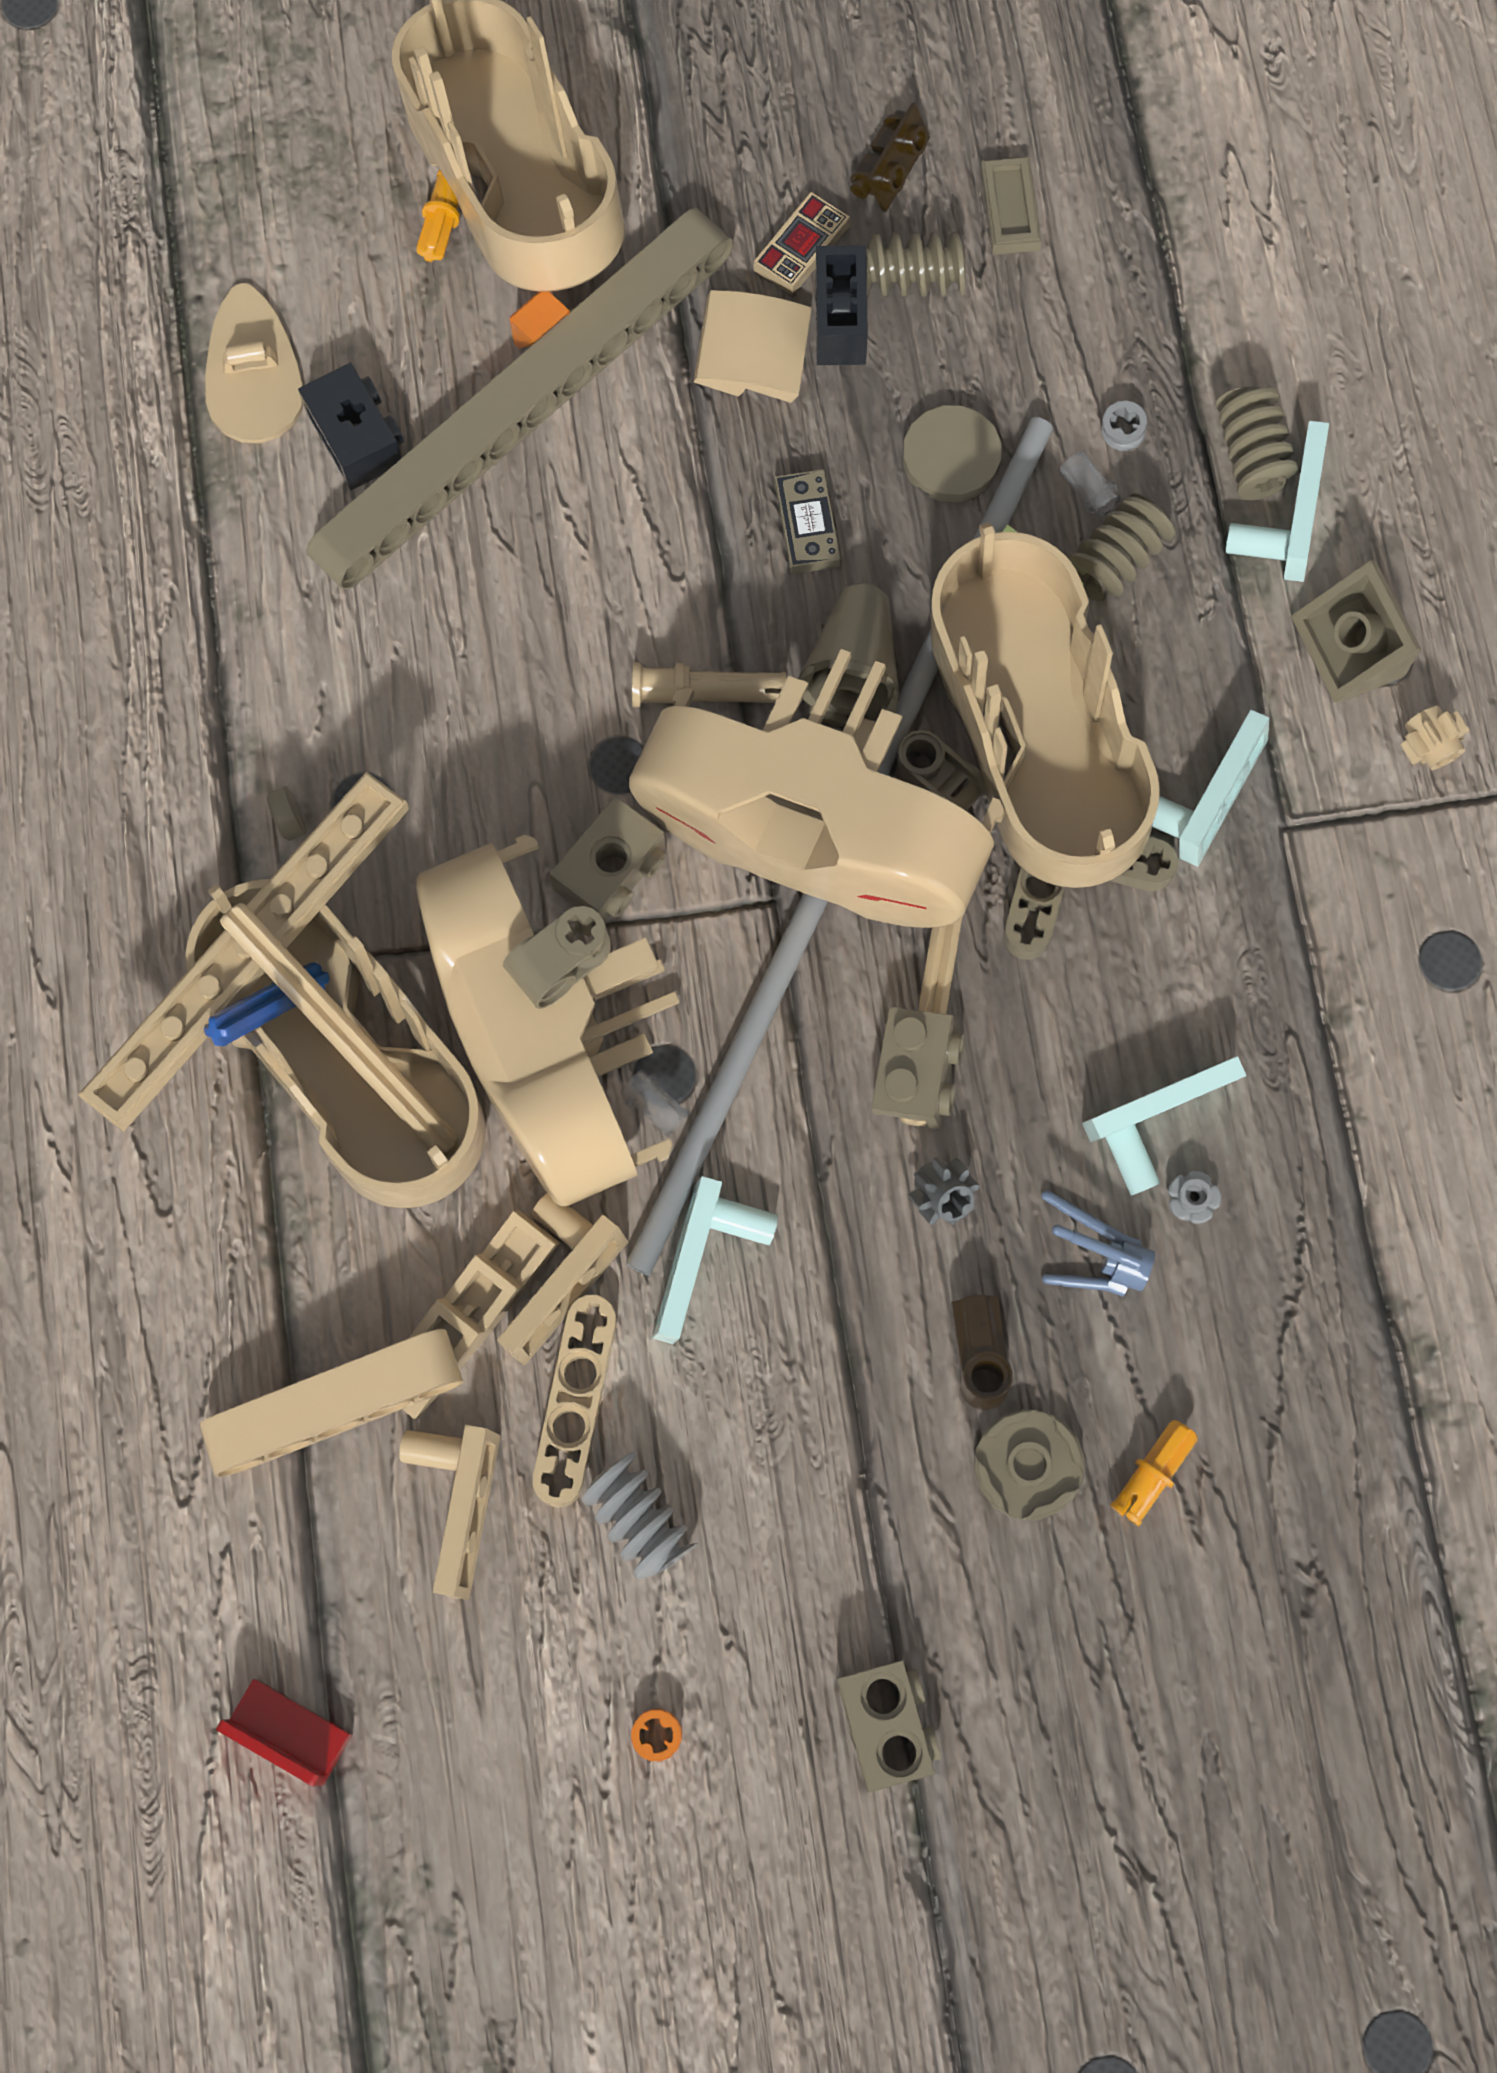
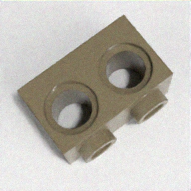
[836,1660,941,1793]

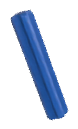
[204,962,330,1046]

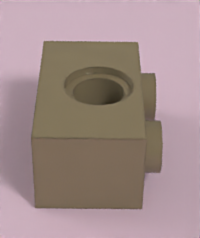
[549,796,667,922]

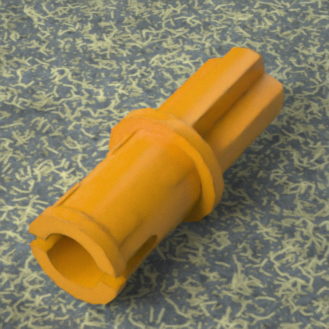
[416,169,461,263]
[1109,1420,1198,1527]

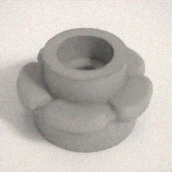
[1168,1171,1221,1224]

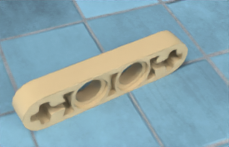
[533,1295,617,1508]

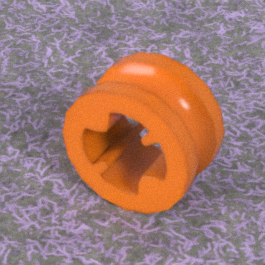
[631,1708,682,1762]

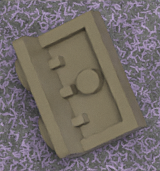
[871,1007,964,1130]

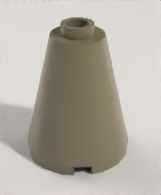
[798,582,899,728]

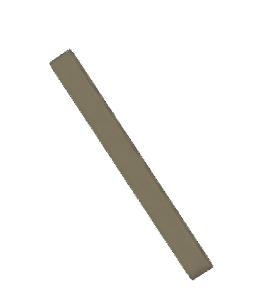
[306,208,734,589]

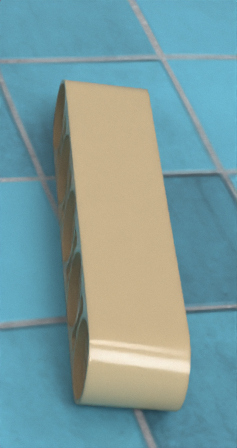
[199,1329,464,1477]

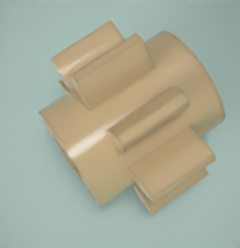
[1400,705,1470,770]

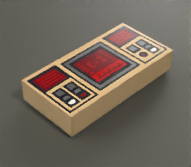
[754,192,850,296]

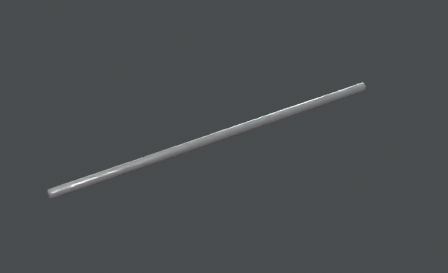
[626,417,1053,1276]

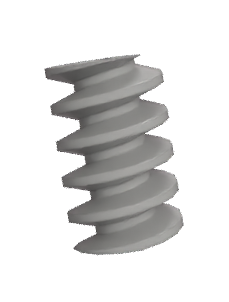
[582,1452,698,1580]

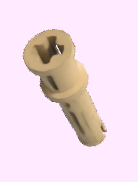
[632,662,786,707]

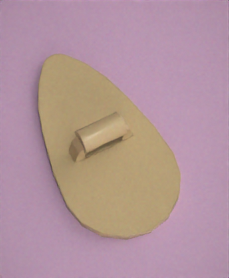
[205,283,303,443]

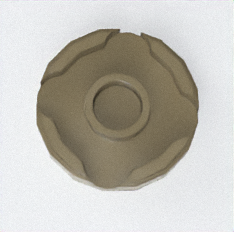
[903,405,1001,502]
[974,1409,1084,1521]

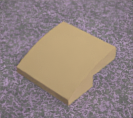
[694,290,812,403]

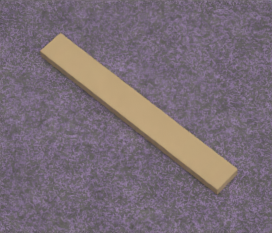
[78,771,410,1132]

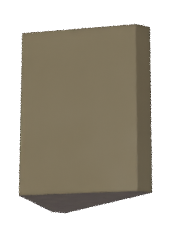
[1291,560,1421,703]

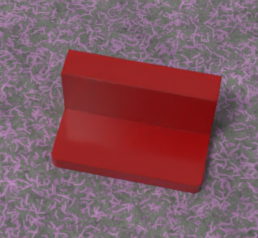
[215,1678,353,1787]

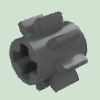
[908,1157,980,1225]

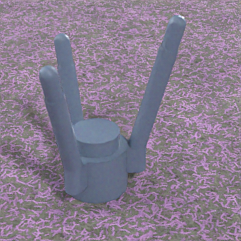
[1041,1190,1155,1297]

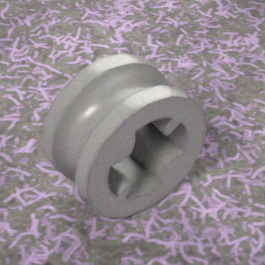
[1101,400,1147,451]

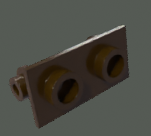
[850,103,930,212]

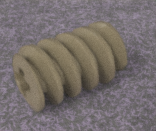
[866,232,966,297]
[1215,386,1299,500]
[1068,493,1176,602]

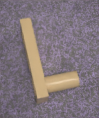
[496,1193,628,1367]
[399,1425,501,1600]

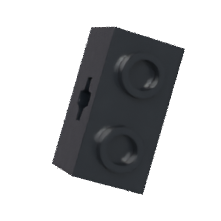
[815,245,868,365]
[298,362,404,491]

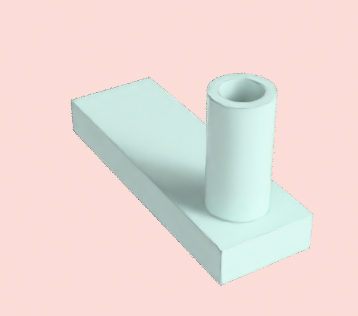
[1226,421,1329,582]
[1152,709,1269,867]
[1082,1056,1246,1196]
[652,1176,778,1344]

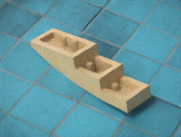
[402,1210,560,1419]

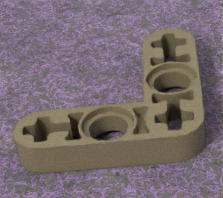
[1003,837,1178,960]

